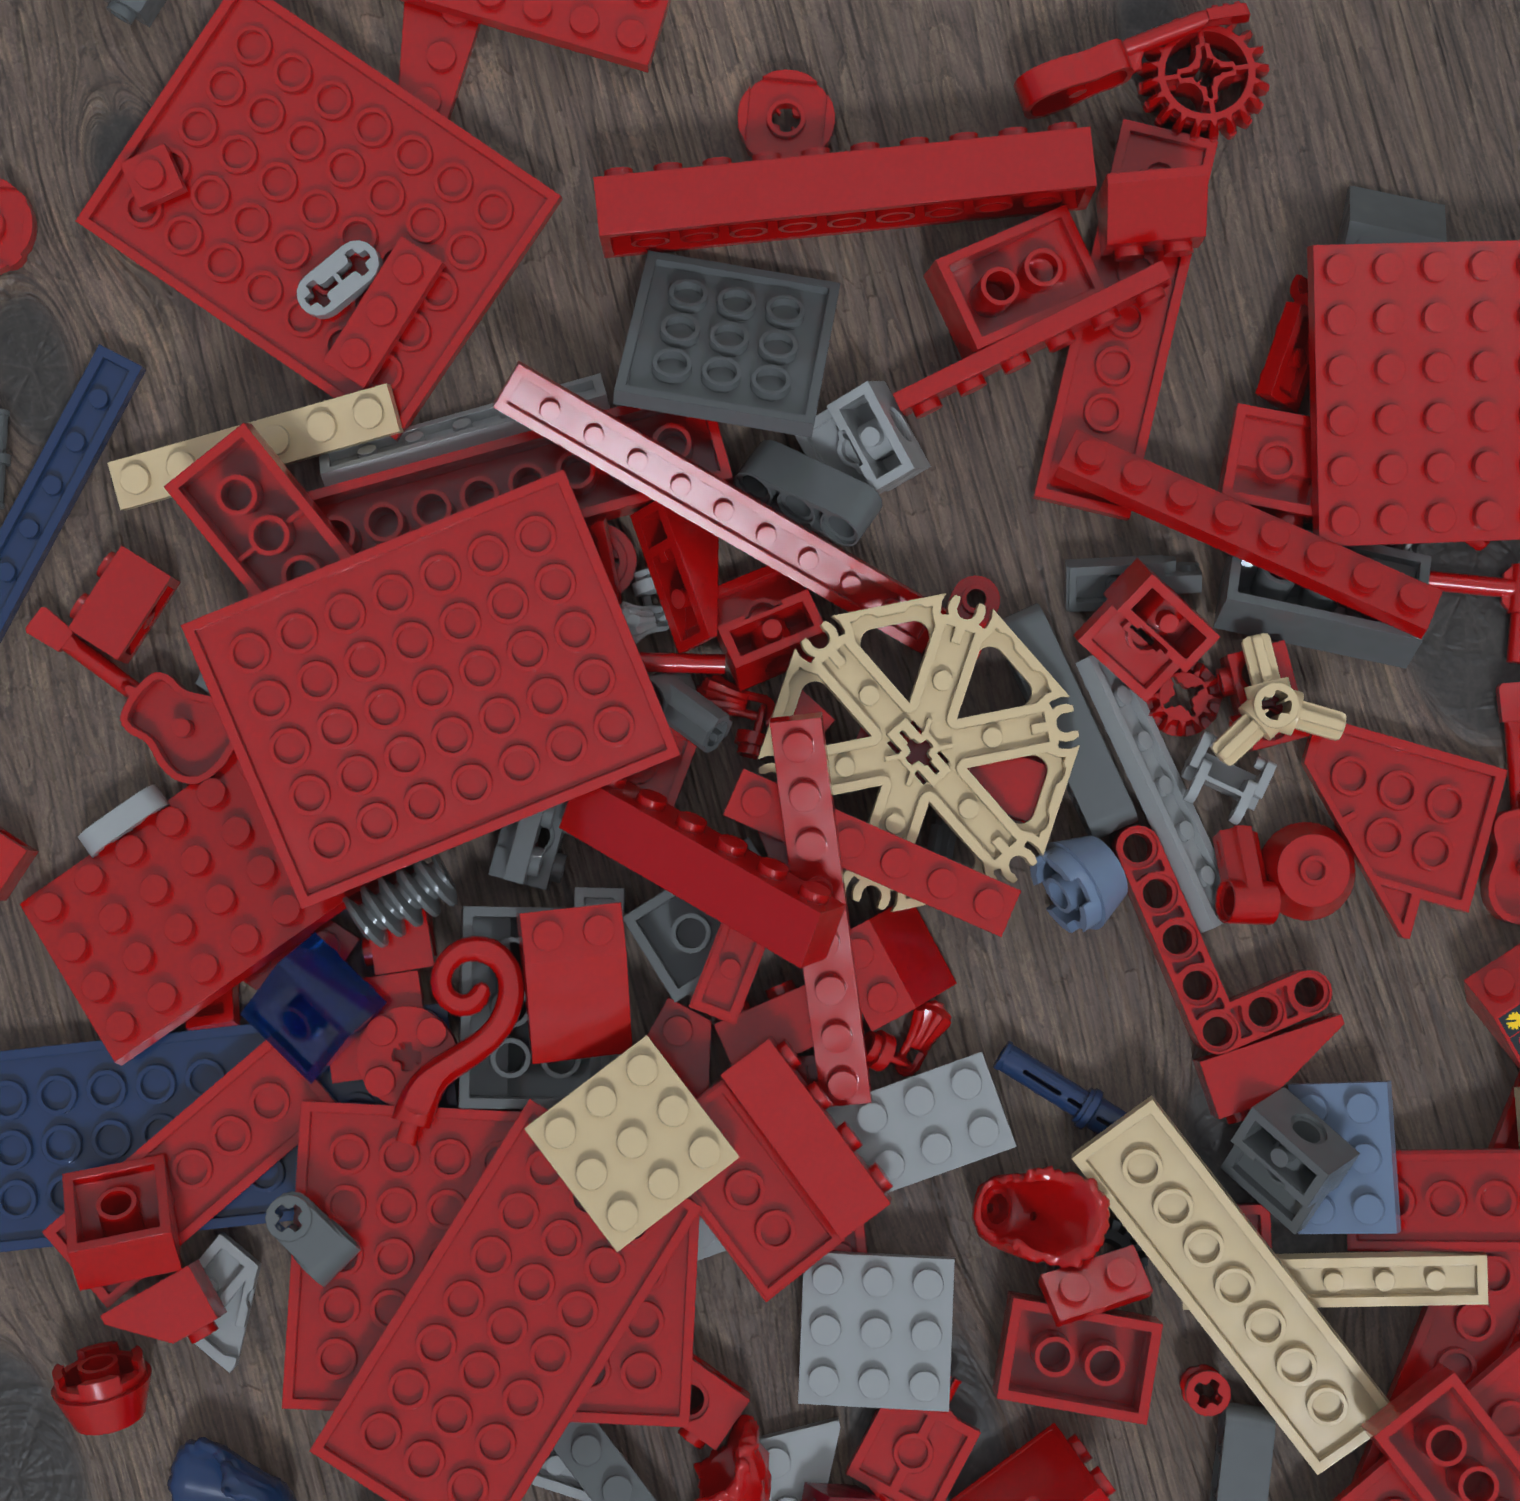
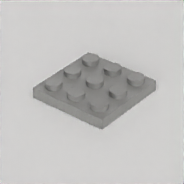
[798,1251,955,1412]

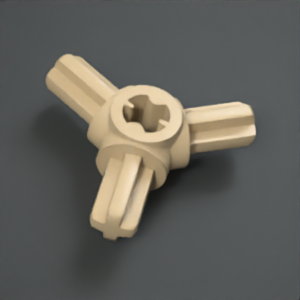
[1211,633,1346,766]

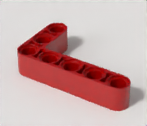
[1110,825,1332,1054]

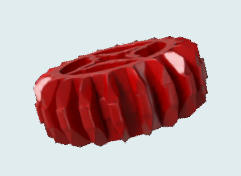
[1137,18,1270,142]

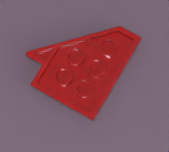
[1301,723,1508,939]

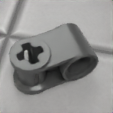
[265,1191,361,1287]

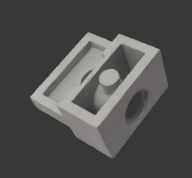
[795,381,931,494]

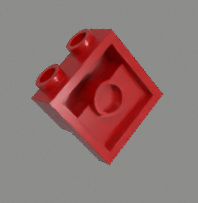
[1217,403,1313,529]

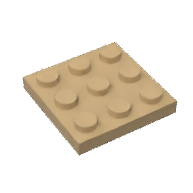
[524,1035,739,1252]

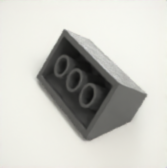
[1213,529,1432,669]

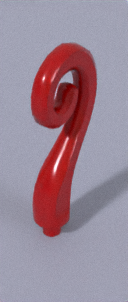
[392,936,524,1146]

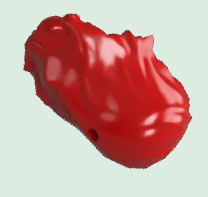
[971,1165,1110,1268]
[693,1414,772,1501]

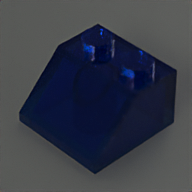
[240,932,387,1084]

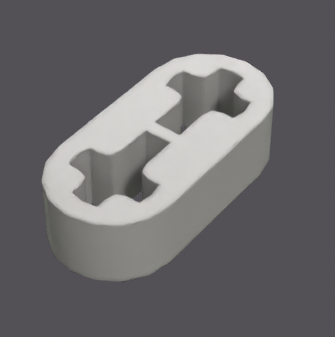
[297,240,383,319]
[78,784,169,858]

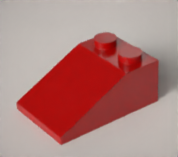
[923,204,1105,359]
[516,902,632,1064]

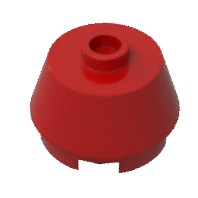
[1261,822,1356,921]
[51,1341,152,1435]

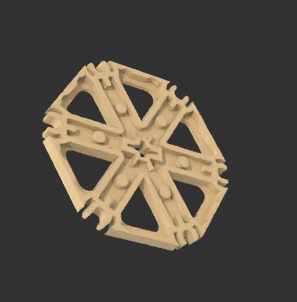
[757,593,1080,912]

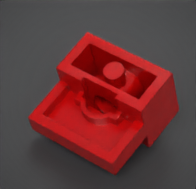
[1073,557,1220,702]
[716,565,828,691]

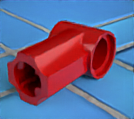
[1212,825,1281,925]

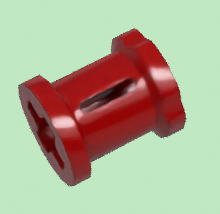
[1179,1364,1231,1416]

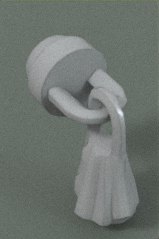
[620,568,669,644]

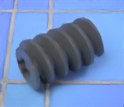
[343,854,458,948]

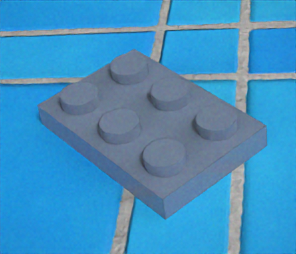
[1288,1081,1401,1234]

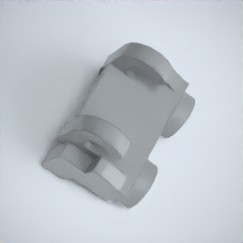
[1181,731,1277,825]

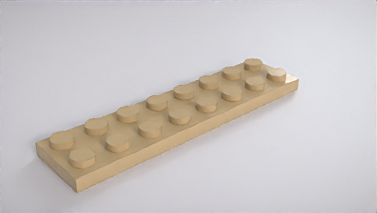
[1071,1095,1390,1475]

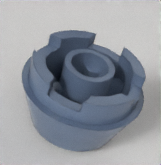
[1030,835,1128,933]

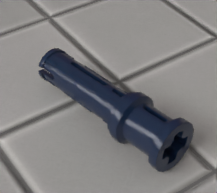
[993,1041,1127,1134]

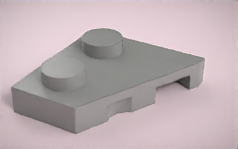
[186,1232,262,1373]
[759,1417,840,1501]

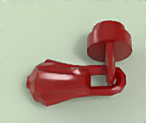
[696,674,775,761]
[864,1000,952,1077]

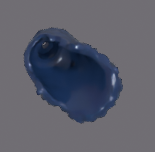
[167,1437,297,1501]

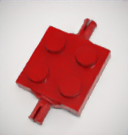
[845,1376,981,1501]

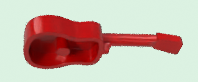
[1013,1,1251,119]
[25,607,235,784]
[1480,682,1520,924]

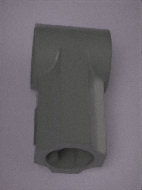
[649,672,733,753]

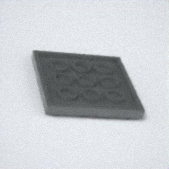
[613,250,840,438]

